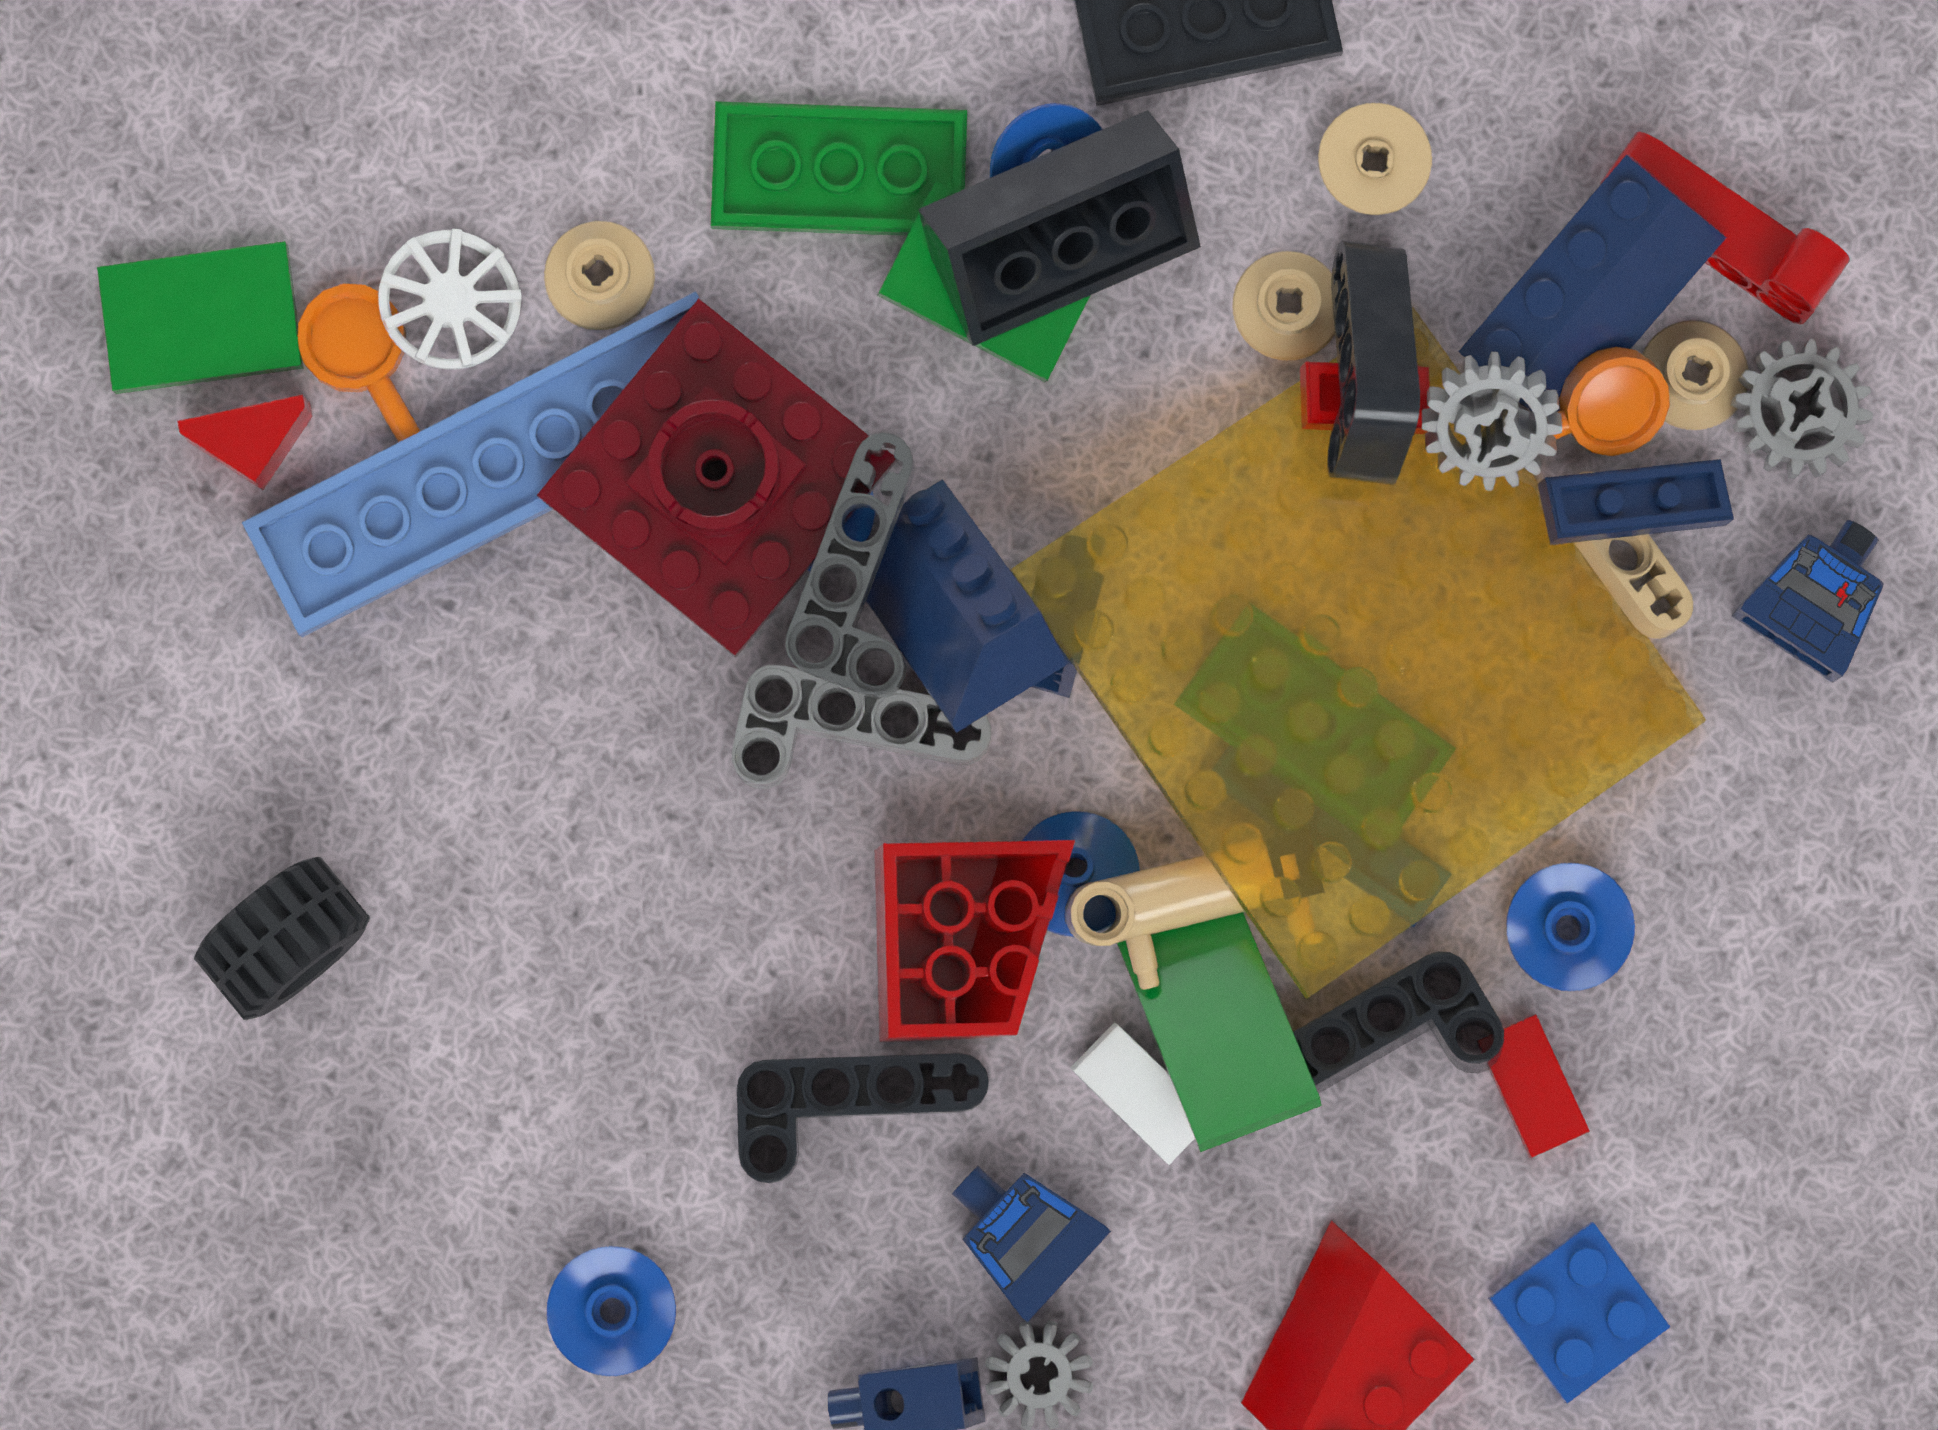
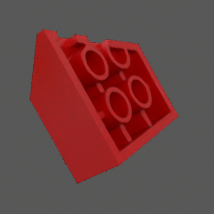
[874,840,1075,1042]
[1241,1220,1475,1430]

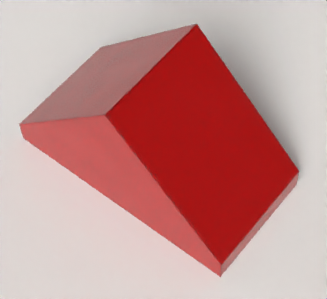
[177,394,313,490]

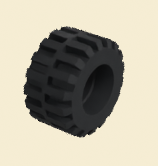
[194,857,370,1020]

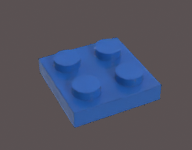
[1488,1222,1671,1403]

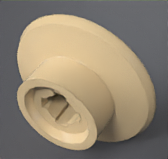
[1318,103,1432,215]
[544,221,655,330]
[1232,251,1335,361]
[1642,320,1749,430]

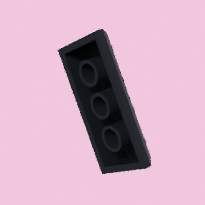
[918,110,1201,346]

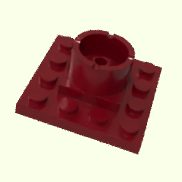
[537,298,896,658]

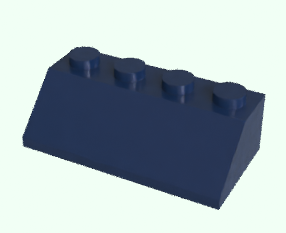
[1458,155,1727,412]
[866,479,1068,733]

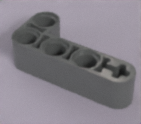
[785,432,915,698]

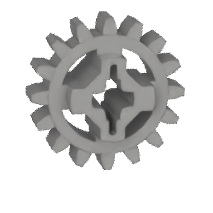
[1731,339,1873,479]
[1422,352,1562,491]

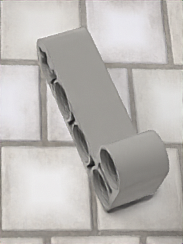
[732,665,991,789]

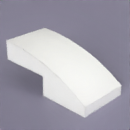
[1070,1022,1195,1165]

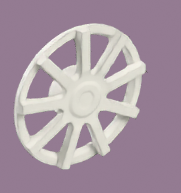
[378,229,522,370]

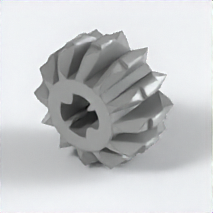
[985,1320,1093,1430]

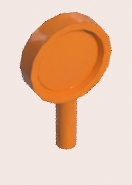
[297,283,421,443]
[1553,347,1670,456]

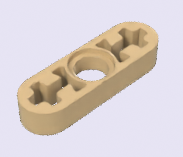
[1574,471,1693,639]

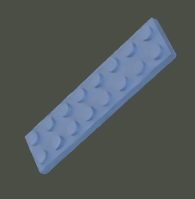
[242,291,700,637]

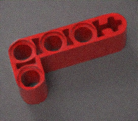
[1600,131,1850,325]

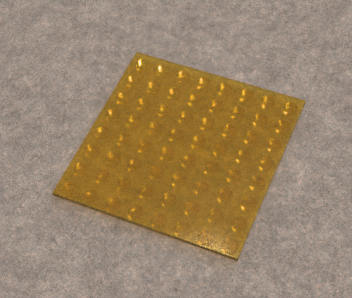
[1010,307,1707,999]

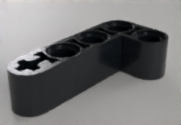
[1327,240,1420,485]
[1293,951,1504,1093]
[737,1053,989,1184]

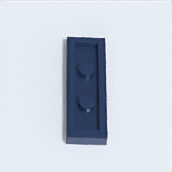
[1537,459,1734,545]

